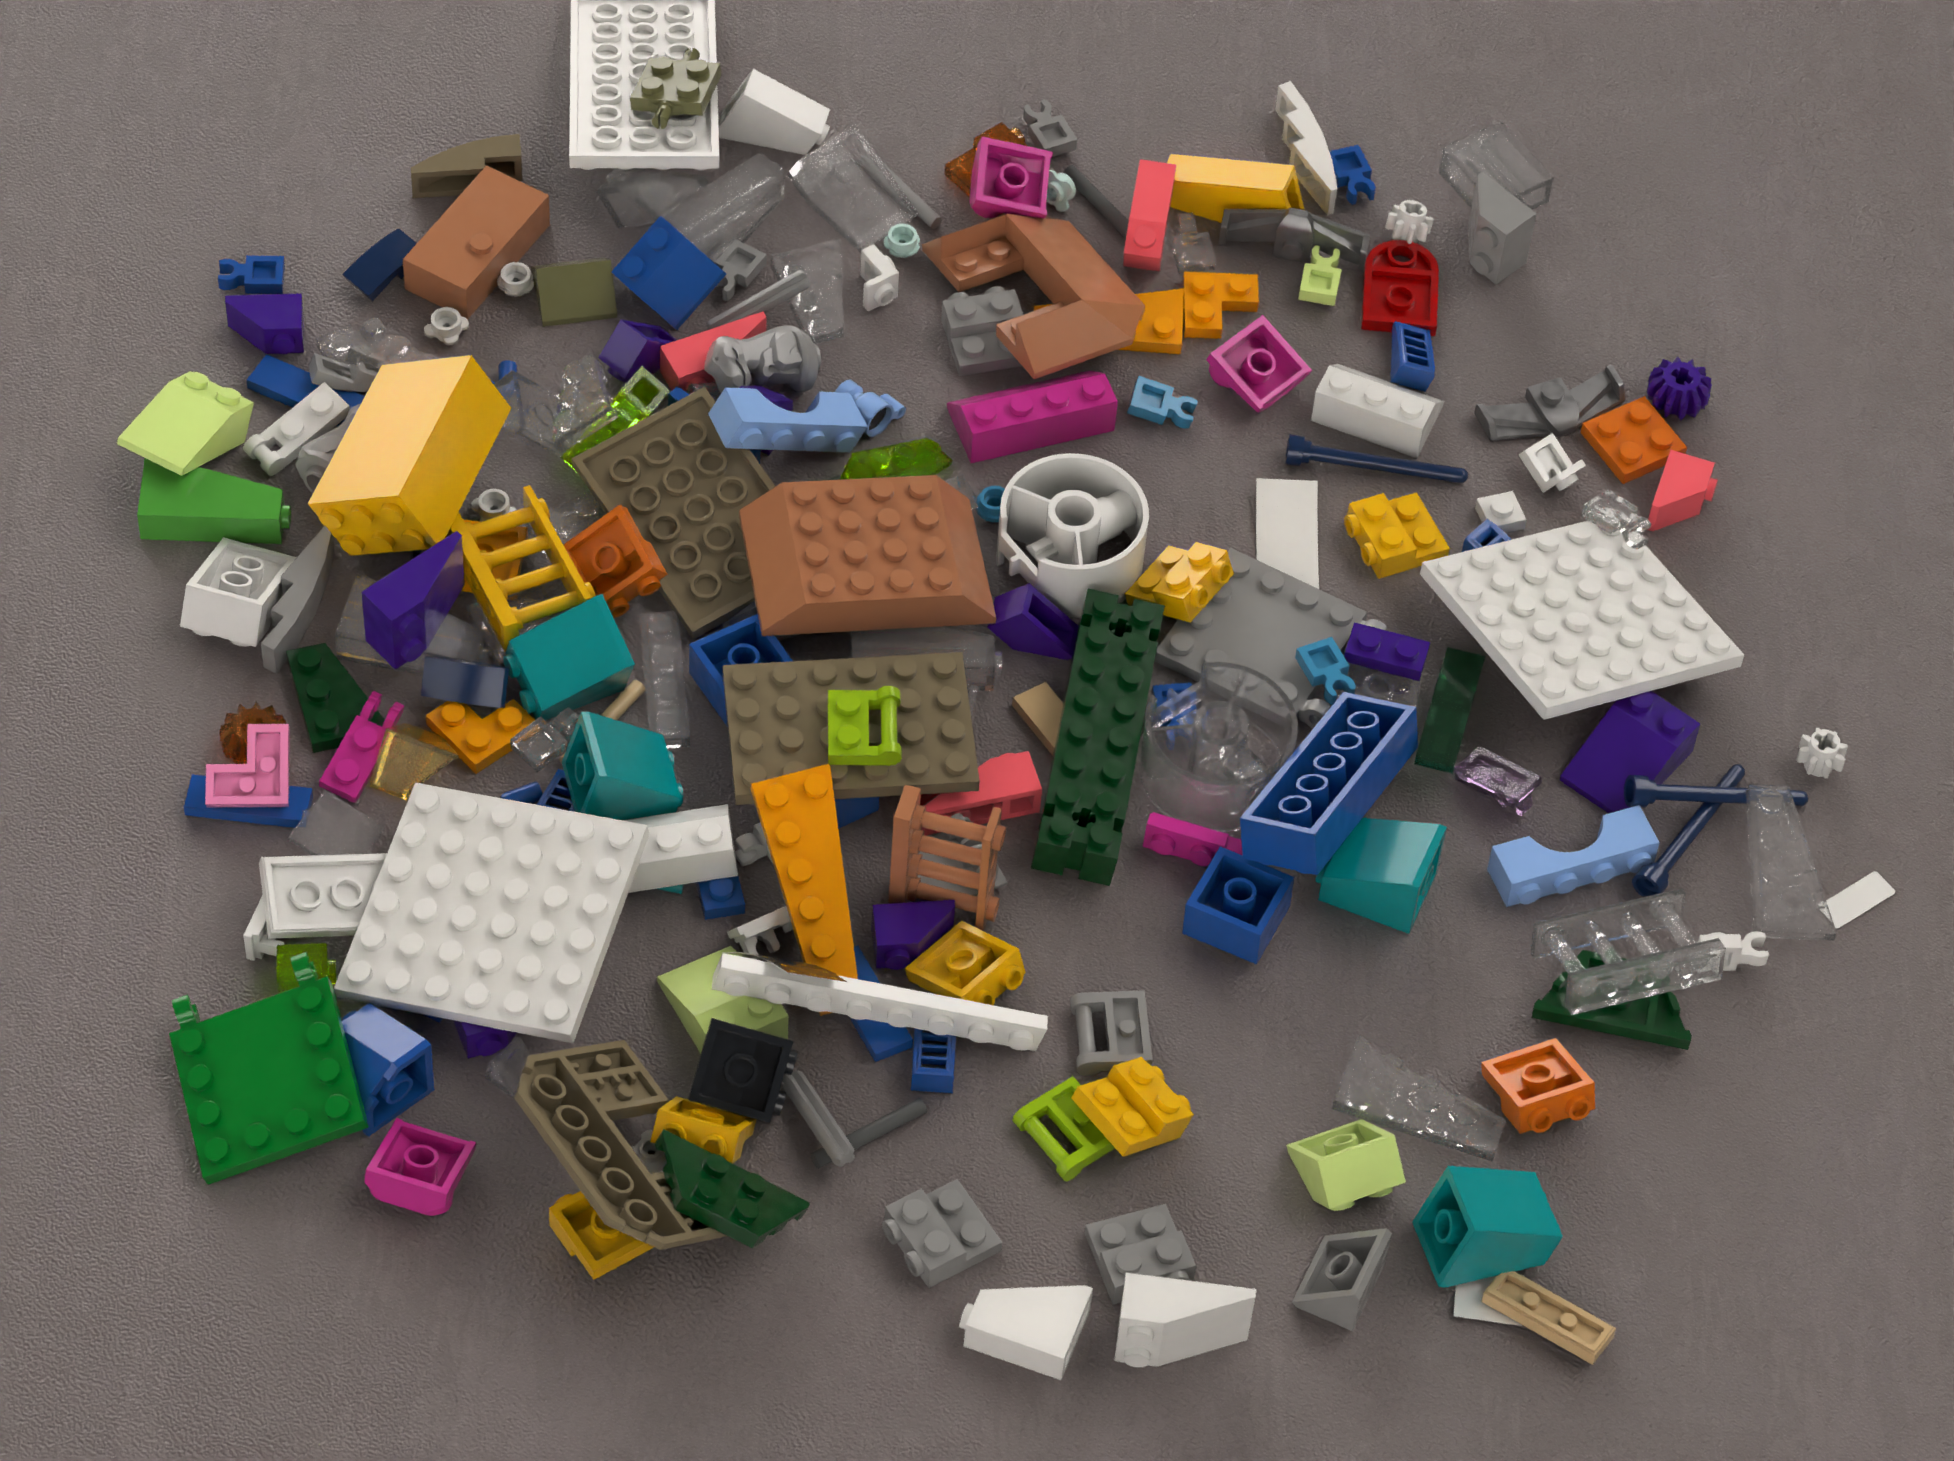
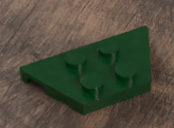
[1531,950,1692,1050]
[655,1129,810,1248]

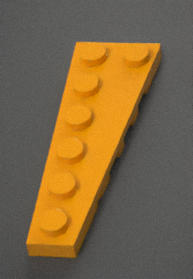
[751,764,858,1016]

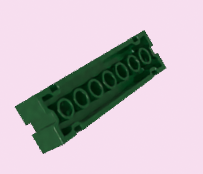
[1031,589,1165,886]

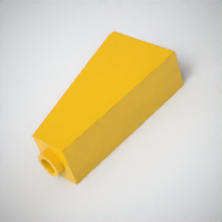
[1167,154,1305,223]

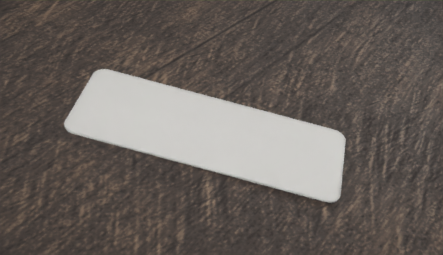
[1817,871,1895,928]

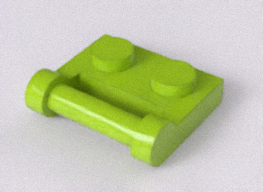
[827,686,902,766]
[1012,1076,1115,1181]

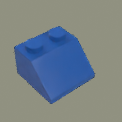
[611,216,726,330]

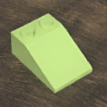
[117,371,254,476]
[657,946,789,1054]

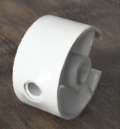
[996,453,1149,618]

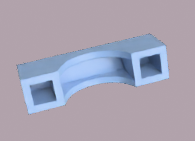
[708,387,868,453]
[1487,805,1660,907]

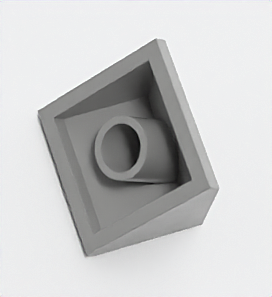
[1292,1228,1392,1331]

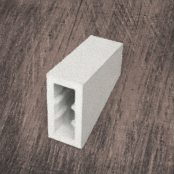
[718,69,830,155]
[959,1285,1093,1380]

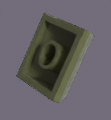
[531,257,617,327]

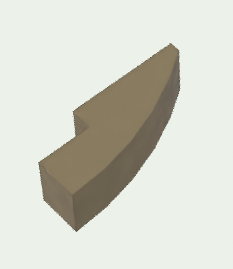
[411,134,522,198]

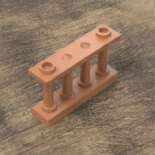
[888,785,1006,931]

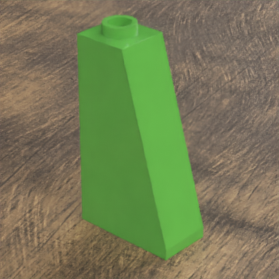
[137,458,291,544]

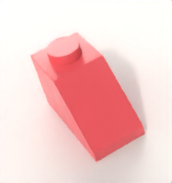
[1646,450,1718,531]

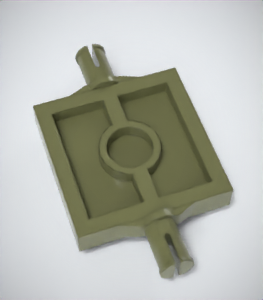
[630,48,722,129]

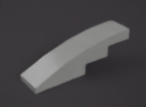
[261,526,334,674]

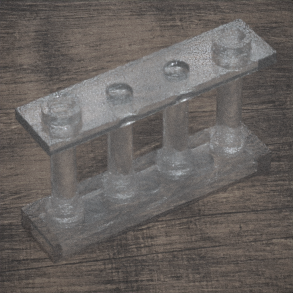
[1531,888,1726,1015]

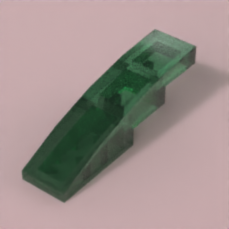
[1414,647,1486,774]

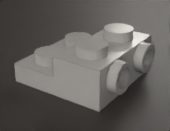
[941,286,1023,376]
[882,1179,1002,1288]
[1084,1204,1196,1305]

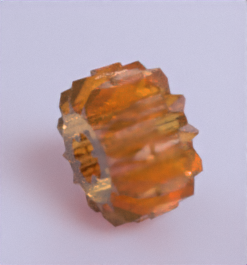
[219,701,286,764]

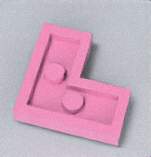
[205,724,290,808]

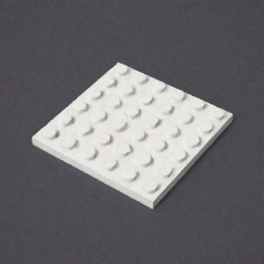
[1420,513,1744,720]
[334,783,649,1043]

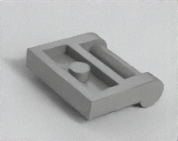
[1070,990,1153,1076]

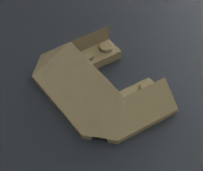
[514,1040,727,1250]

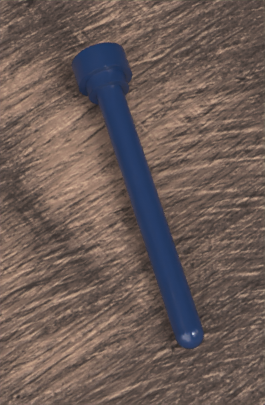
[1285,434,1468,483]
[1632,764,1745,900]
[1624,775,1808,808]

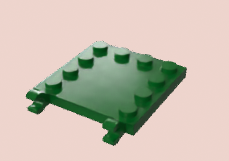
[169,952,369,1185]

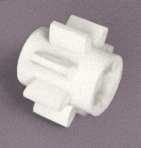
[1385,200,1434,244]
[1796,728,1848,779]

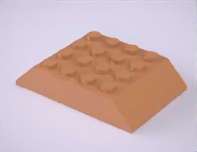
[739,475,996,636]

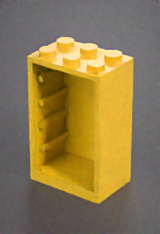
[308,355,511,556]

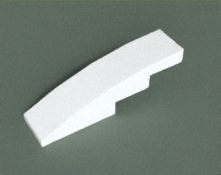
[1275,81,1337,216]

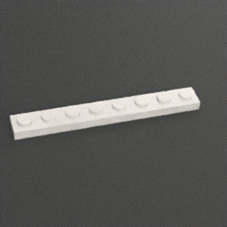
[712,953,1048,1051]

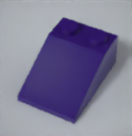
[362,531,464,670]
[1559,691,1700,813]

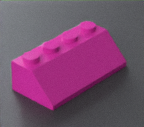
[947,370,1118,463]

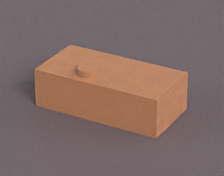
[403,165,550,320]

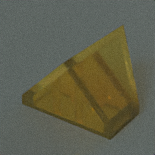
[370,723,459,800]

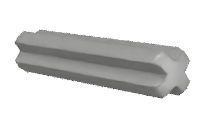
[707,270,810,329]
[783,1070,855,1167]

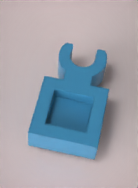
[1127,375,1198,428]
[1295,637,1356,705]

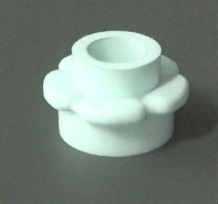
[884,224,920,258]

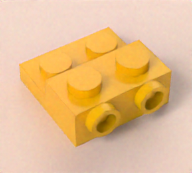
[1344,492,1450,579]
[1125,542,1234,623]
[905,920,1026,1005]
[1071,1057,1194,1157]
[650,1096,756,1164]
[549,1191,654,1280]

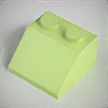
[1286,1119,1406,1211]

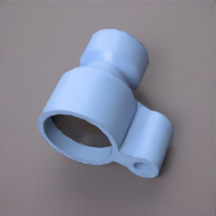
[835,379,906,437]

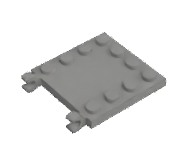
[1155,548,1387,728]

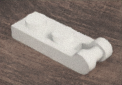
[243,382,350,476]

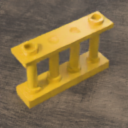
[445,485,596,652]

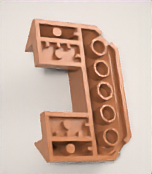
[922,213,1145,379]

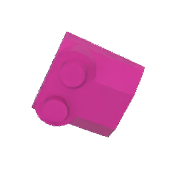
[970,137,1053,218]
[1206,315,1312,413]
[364,1118,476,1216]

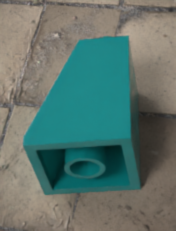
[503,594,635,723]
[562,712,683,821]
[1315,818,1447,934]
[1412,1166,1563,1287]

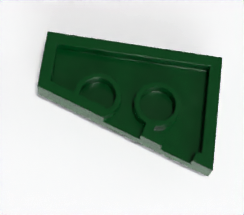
[286,643,385,753]

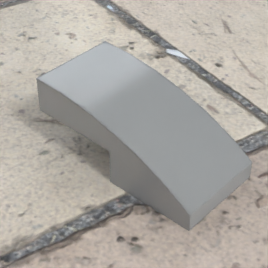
[308,353,387,392]

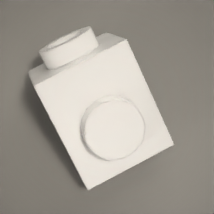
[860,244,899,311]
[1519,433,1586,493]

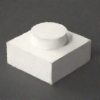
[1475,491,1526,533]

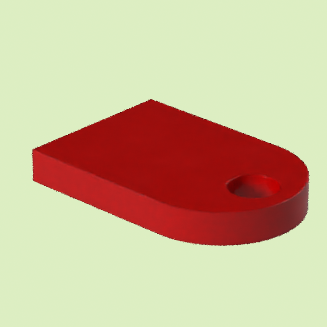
[1361,240,1439,336]

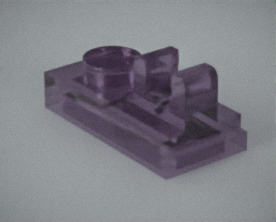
[1454,746,1542,816]

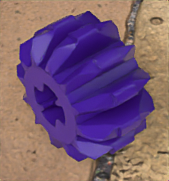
[1647,356,1712,421]

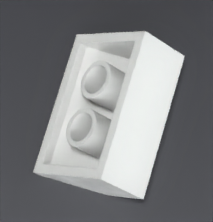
[1311,364,1444,458]
[623,804,738,893]

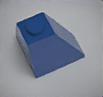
[342,1003,434,1137]

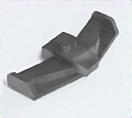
[1219,208,1370,270]
[1474,365,1625,441]

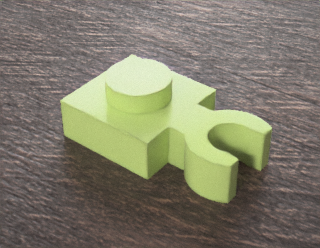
[1298,245,1342,306]

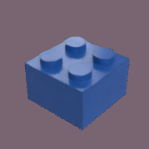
[1182,846,1294,965]

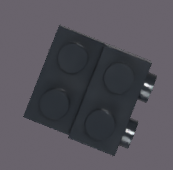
[688,1018,798,1123]

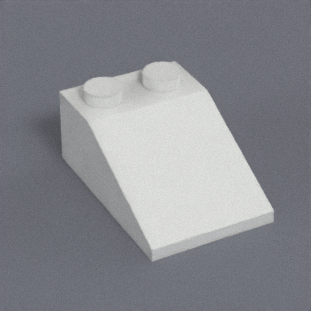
[180,537,297,647]
[1114,1273,1256,1367]

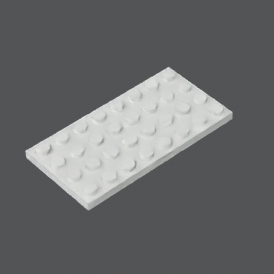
[569,0,719,170]

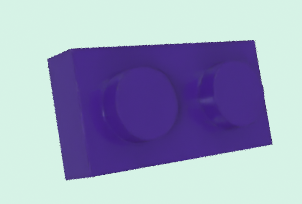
[1344,622,1430,681]

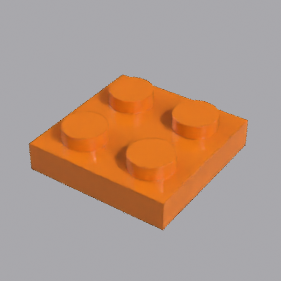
[1580,396,1688,484]

